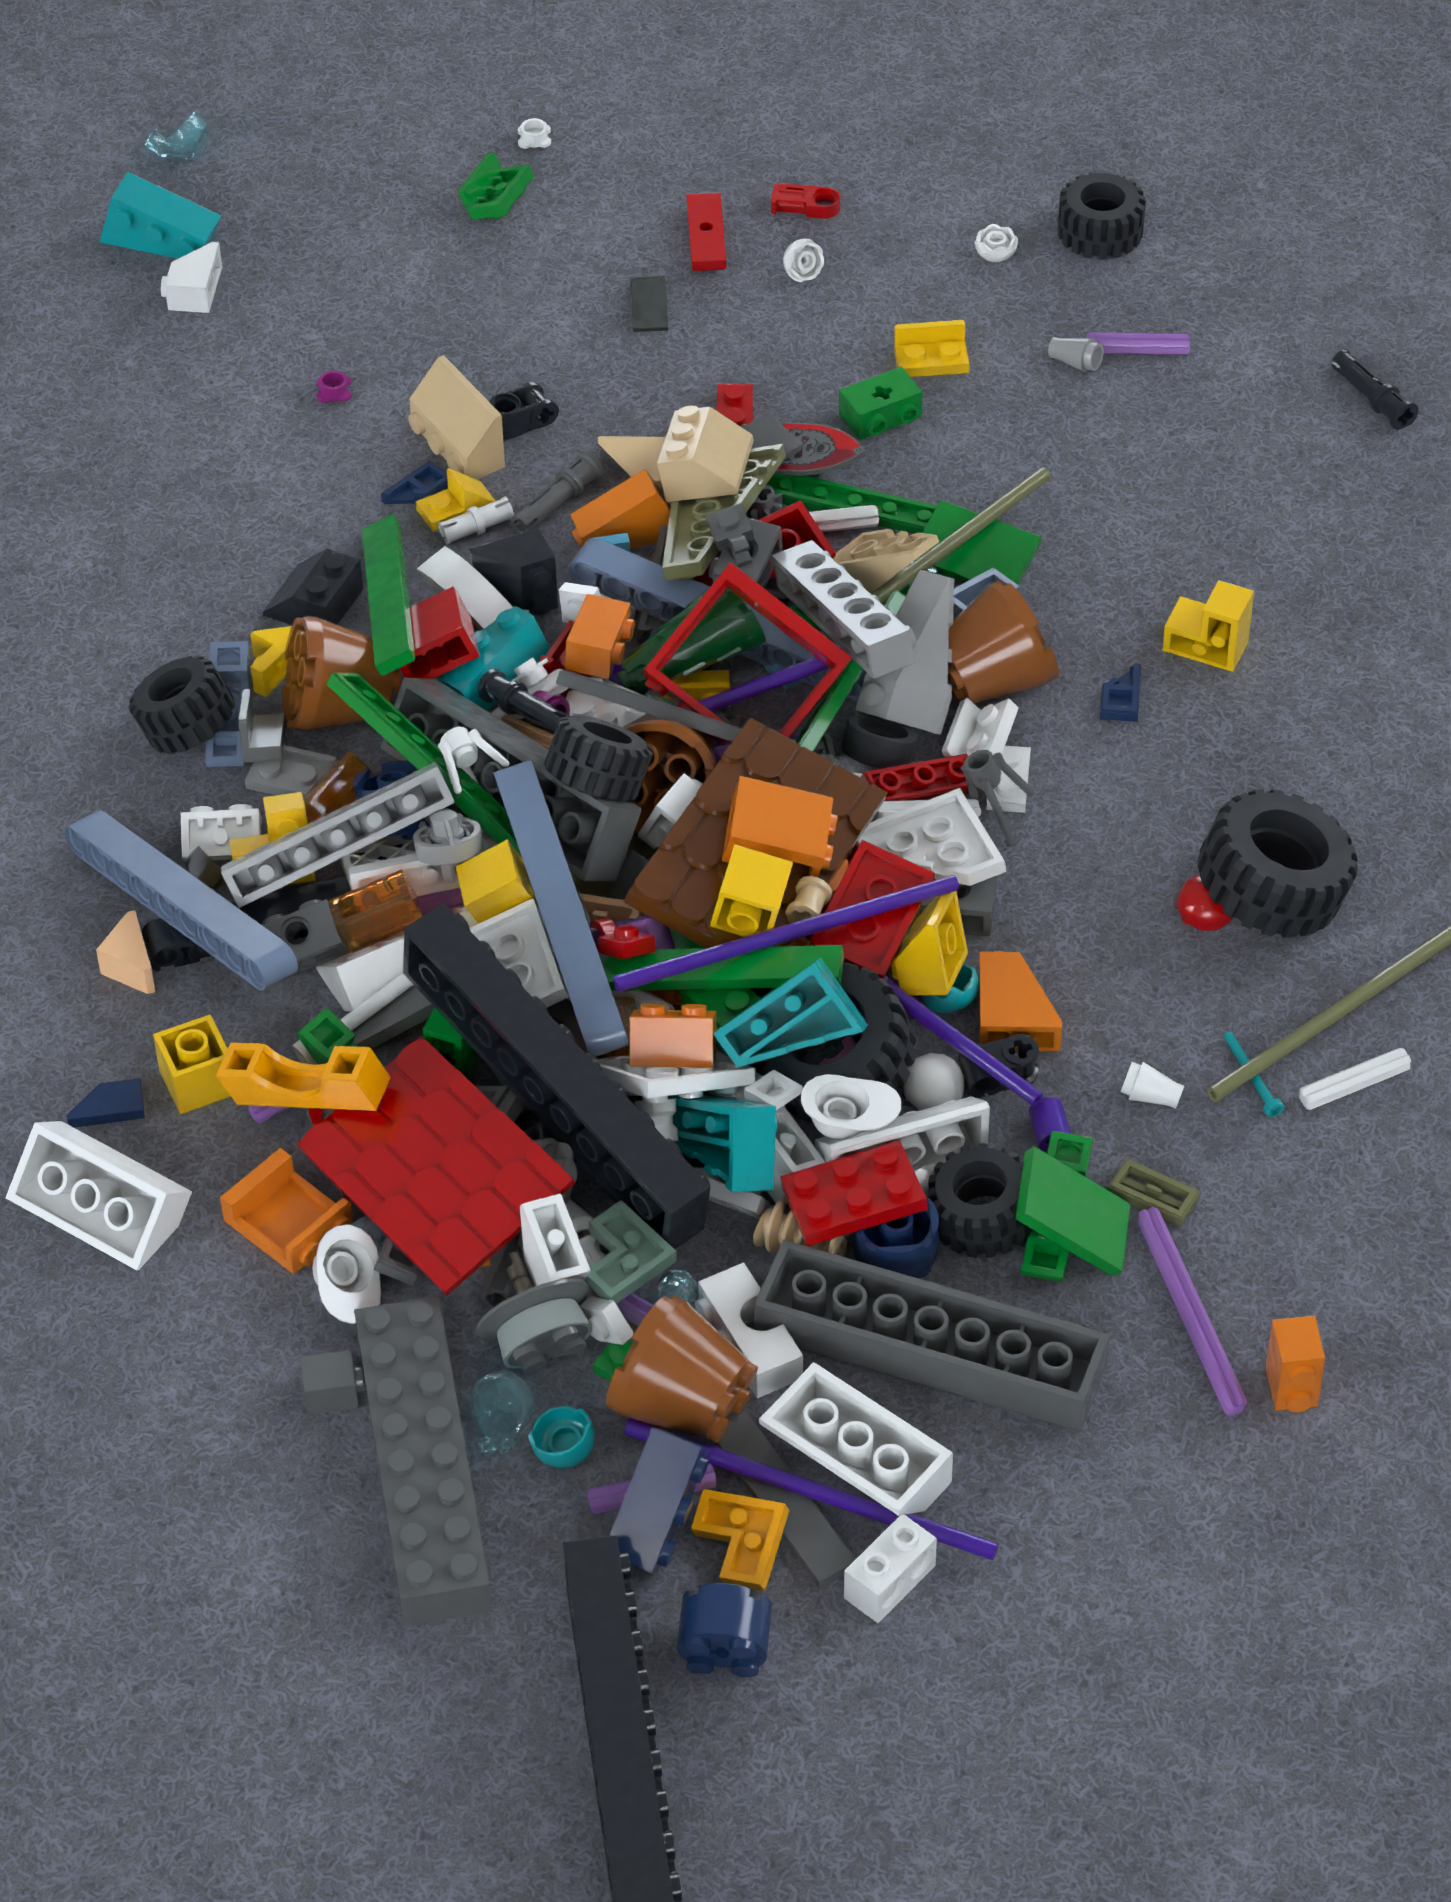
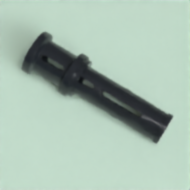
[1331,350,1419,431]
[477,669,570,734]

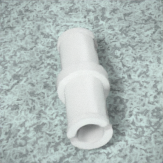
[438,496,514,545]

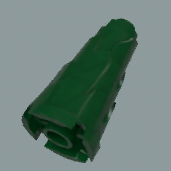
[617,589,766,693]

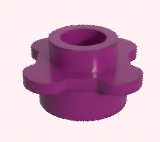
[316,370,352,403]

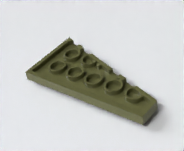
[662,444,786,581]

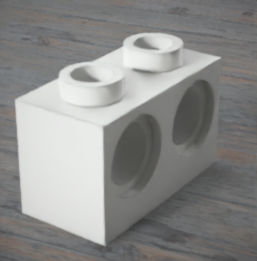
[844,1513,937,1623]

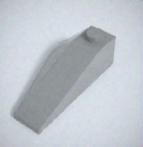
[855,569,954,735]

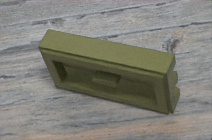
[1107,1158,1201,1227]

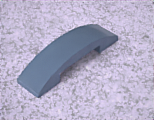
[205,641,249,767]

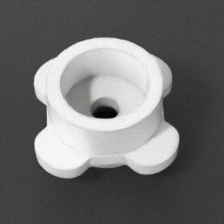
[518,118,551,149]
[511,658,548,689]

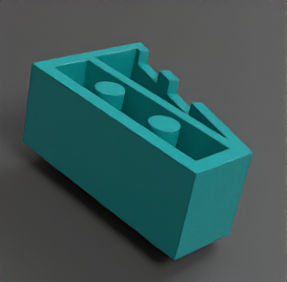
[100,172,221,259]
[434,606,551,711]
[713,957,868,1068]
[668,1093,778,1192]

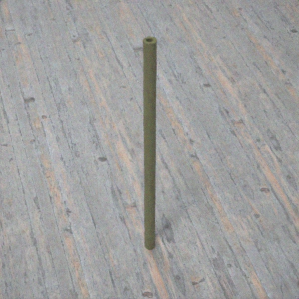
[819,467,1051,641]
[1207,925,1451,1102]

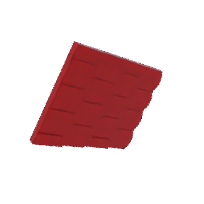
[296,1037,575,1296]

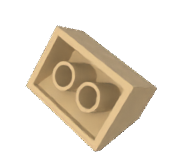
[408,355,505,480]
[657,406,754,502]

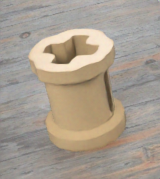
[785,876,832,923]

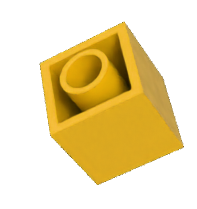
[455,839,538,924]
[710,844,793,937]
[153,1014,231,1114]

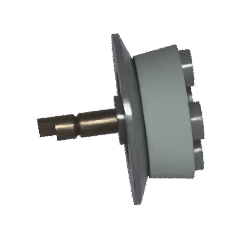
[476,1252,592,1374]

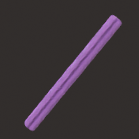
[1138,1207,1247,1416]

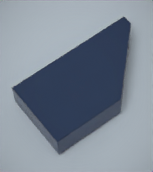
[381,460,448,504]
[1100,663,1141,722]
[67,1078,145,1128]

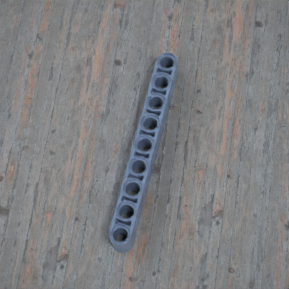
[568,538,866,703]
[493,760,630,1057]
[64,810,298,991]

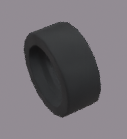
[841,715,918,769]

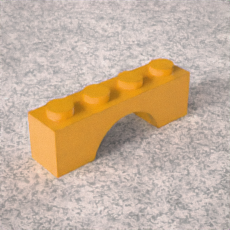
[216,1043,391,1111]

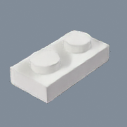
[986,746,1031,813]

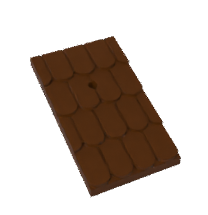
[624,717,888,948]

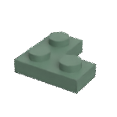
[584,1200,677,1304]

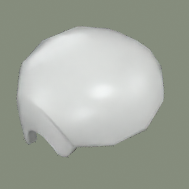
[903,1053,964,1110]

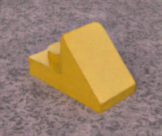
[416,468,495,532]
[250,626,292,697]

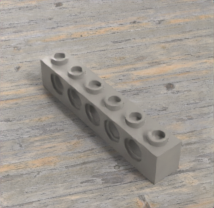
[772,540,916,679]
[221,762,455,908]

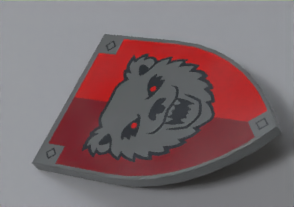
[774,422,866,478]

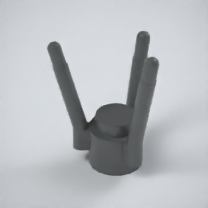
[961,750,1034,846]

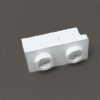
[942,698,1018,757]
[181,804,262,862]

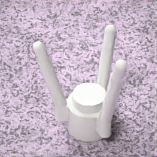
[438,727,509,794]

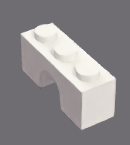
[695,1263,803,1398]

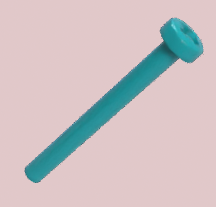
[1223,1032,1284,1117]

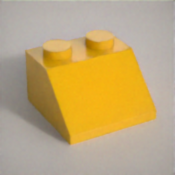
[892,891,968,995]

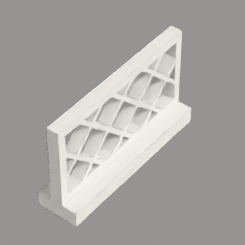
[340,817,498,909]

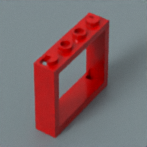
[643,562,852,746]

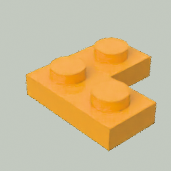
[691,1489,790,1592]

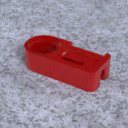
[771,183,840,219]

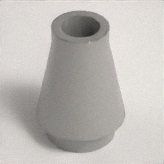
[1048,337,1104,373]

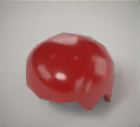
[1175,874,1233,931]

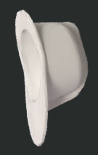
[801,1074,901,1140]
[312,1225,381,1324]

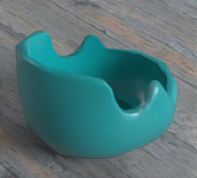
[920,963,980,1013]
[528,1406,595,1469]

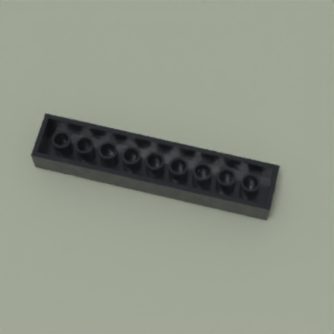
[403,903,711,1250]
[563,1535,682,1902]

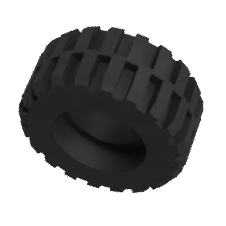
[1198,789,1358,938]
[755,963,917,1123]

